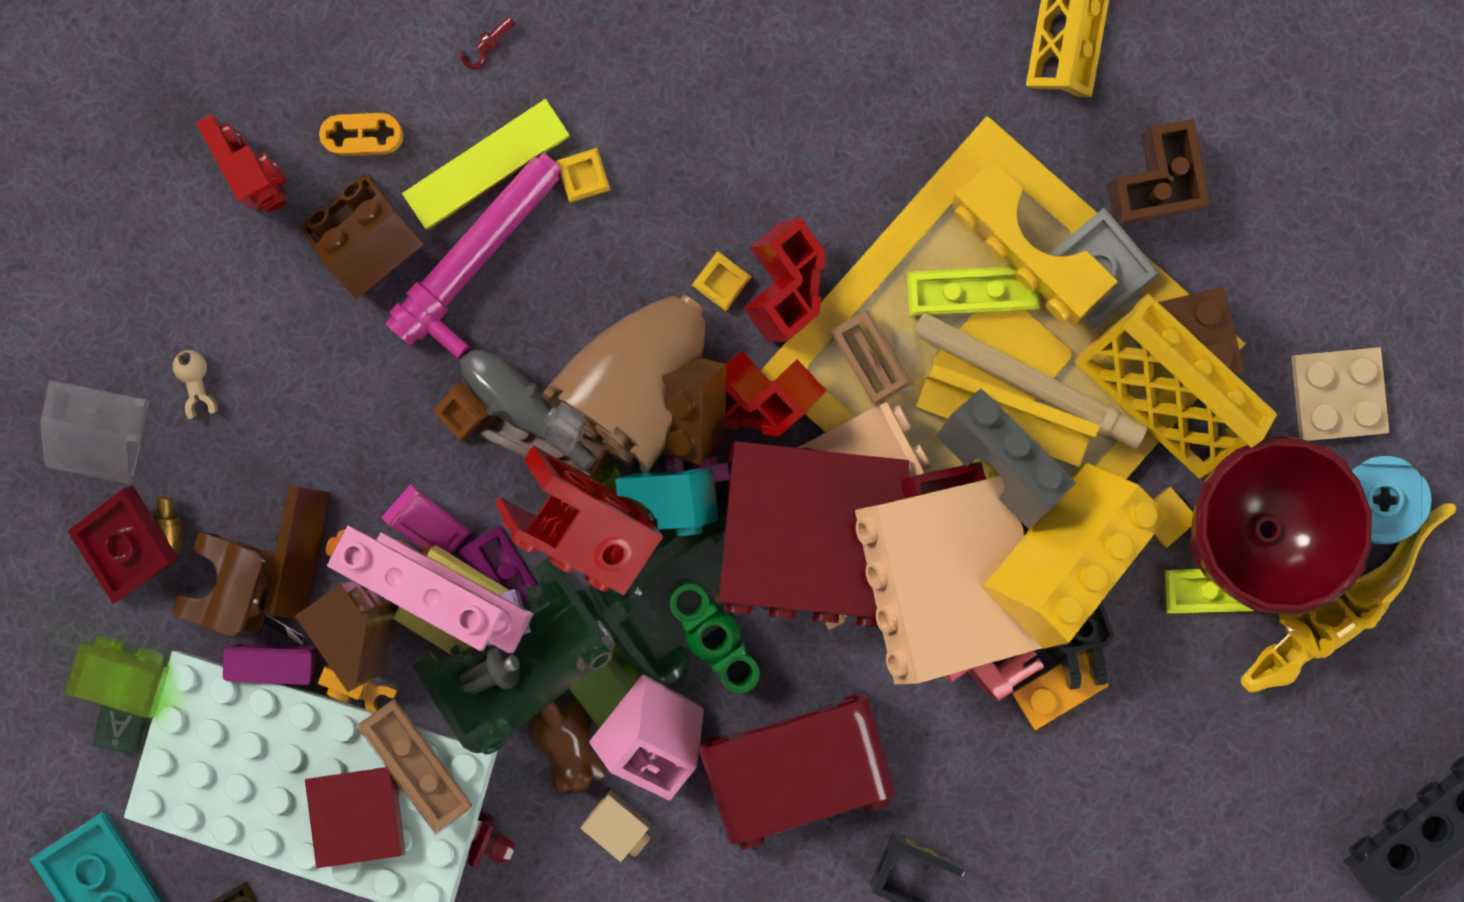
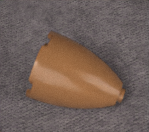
[542,295,706,474]

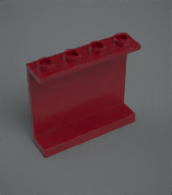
[714,441,910,627]

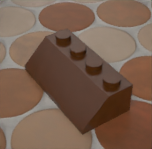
[295,581,396,692]

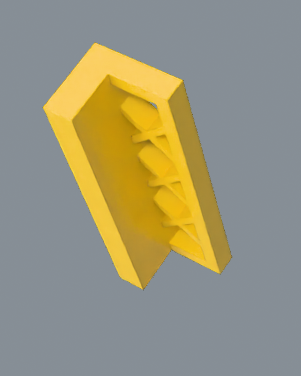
[1026,0,1109,97]
[914,364,1100,467]

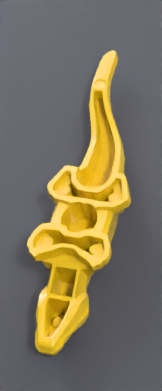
[1241,503,1457,693]

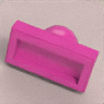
[382,484,471,554]

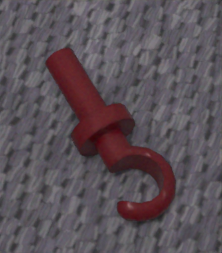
[461,16,516,69]

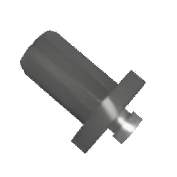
[459,646,520,694]

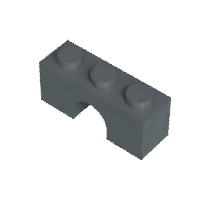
[936,388,1076,530]

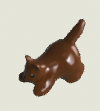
[528,697,606,794]

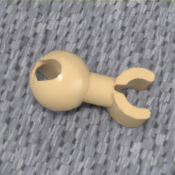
[173,350,218,419]

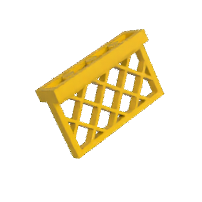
[1074,294,1277,479]

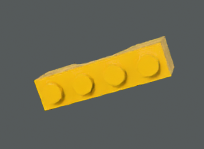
[952,159,1118,328]

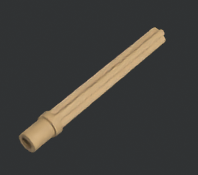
[914,314,1147,449]

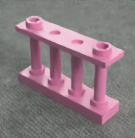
[327,526,533,653]

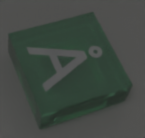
[92,702,147,755]

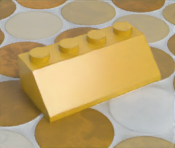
[982,463,1169,649]

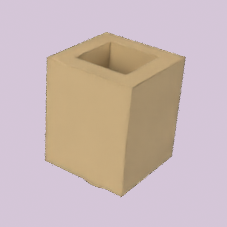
[581,789,651,862]

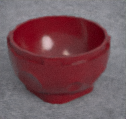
[1190,436,1372,615]

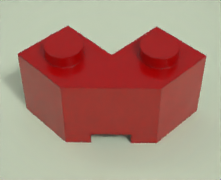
[743,218,826,342]
[725,350,827,437]

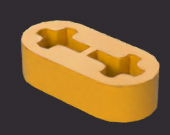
[319,113,404,156]

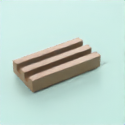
[830,309,913,406]

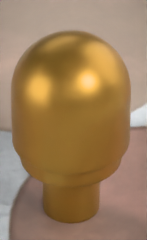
[152,496,183,553]

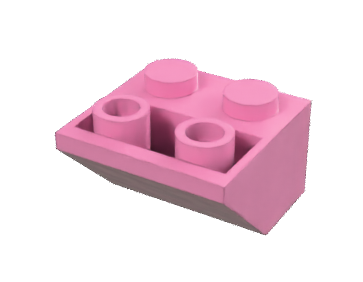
[589,674,704,801]

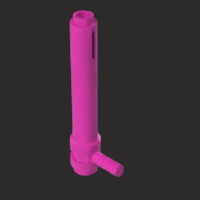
[385,152,562,359]

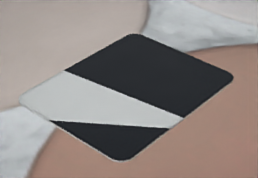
[265,615,303,645]

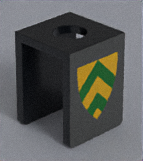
[869,831,967,902]

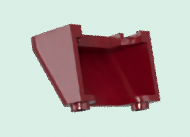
[699,691,896,850]

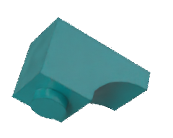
[615,468,719,536]

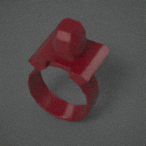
[467,812,516,867]

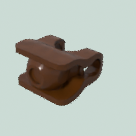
[172,532,275,636]

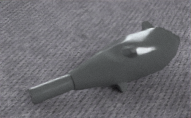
[459,349,596,472]

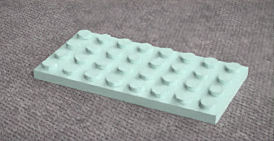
[124,651,497,902]

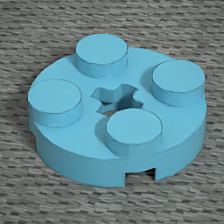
[1352,456,1432,544]

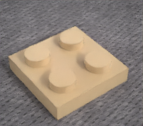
[1291,347,1389,441]

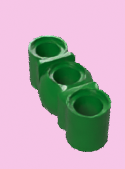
[668,578,760,693]

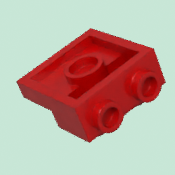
[196,115,288,213]

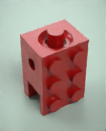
[495,445,663,595]

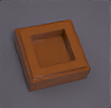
[432,381,489,442]

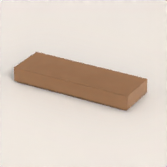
[357,699,473,835]

